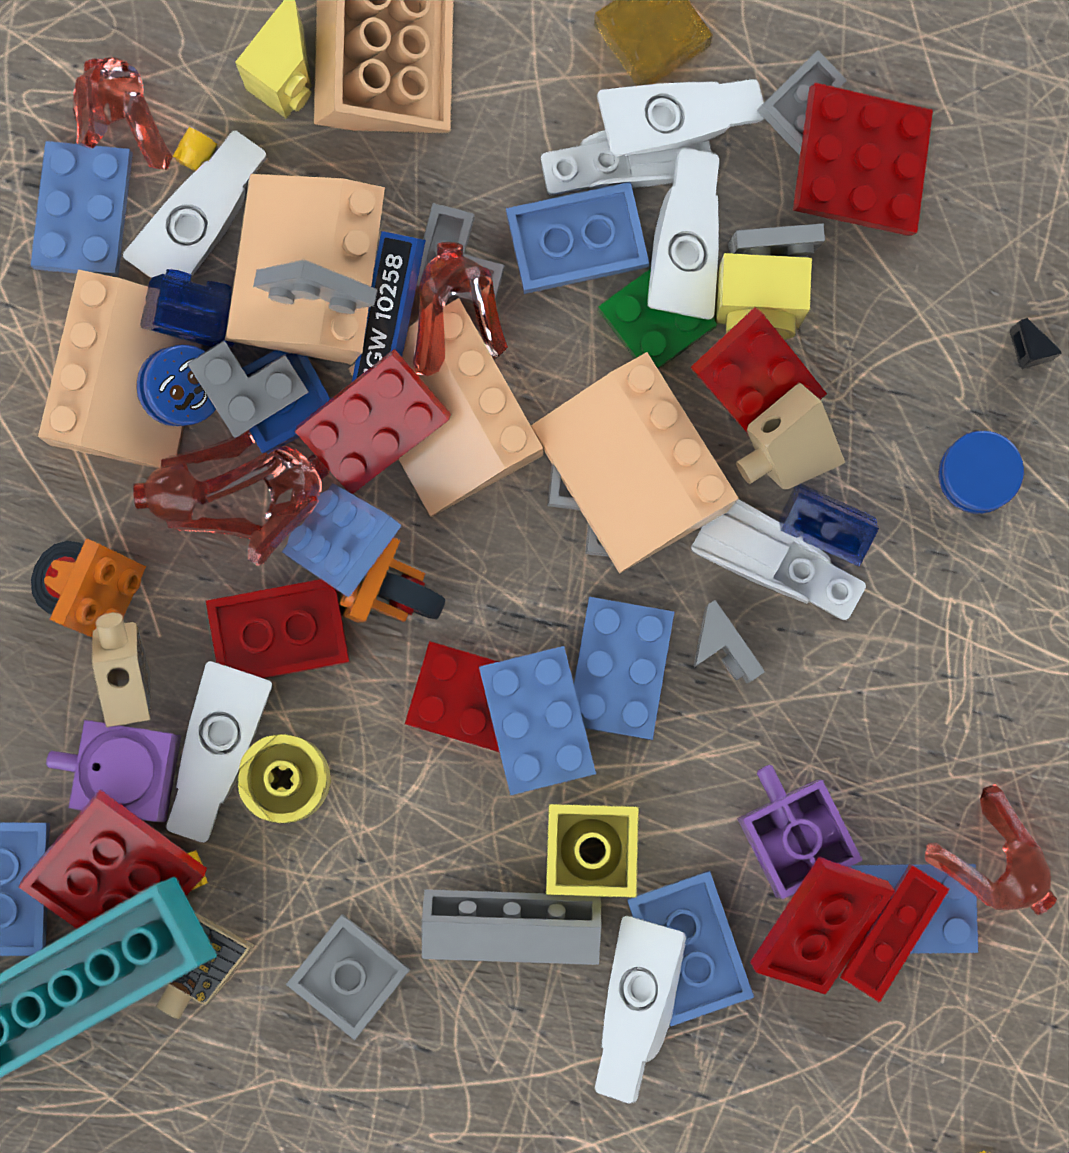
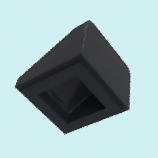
[1009,318,1062,369]

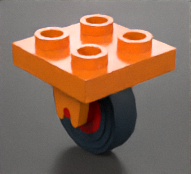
[339,537,446,623]
[31,538,146,638]

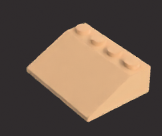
[314,0,453,133]
[225,174,385,365]
[38,269,212,472]
[348,298,543,517]
[531,352,739,573]

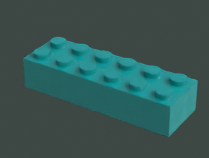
[0,877,217,1078]

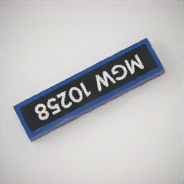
[351,231,426,383]

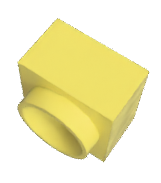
[715,253,812,340]
[546,804,638,897]

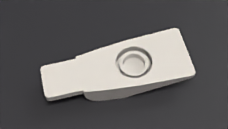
[597,79,764,157]
[541,130,711,195]
[123,131,267,295]
[647,147,719,320]
[691,499,866,620]
[167,661,272,843]
[595,916,686,1103]

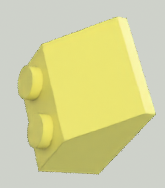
[235,0,311,119]

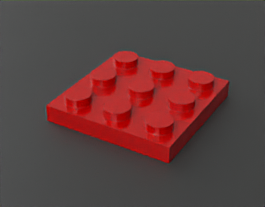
[793,83,933,236]
[18,790,207,929]

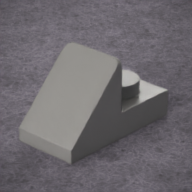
[694,600,765,684]

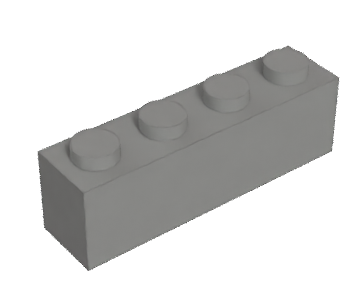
[422,889,601,965]

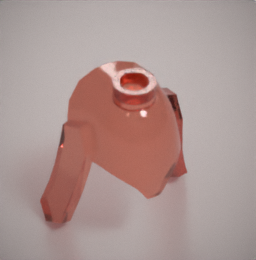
[73,57,173,170]
[413,242,508,376]
[133,430,264,540]
[193,446,330,566]
[925,784,1058,915]

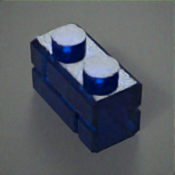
[140,269,235,348]
[779,484,879,566]

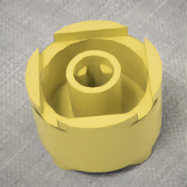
[238,734,331,823]

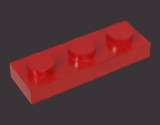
[840,864,950,1003]

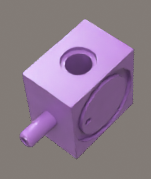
[46,720,181,822]
[737,765,862,900]

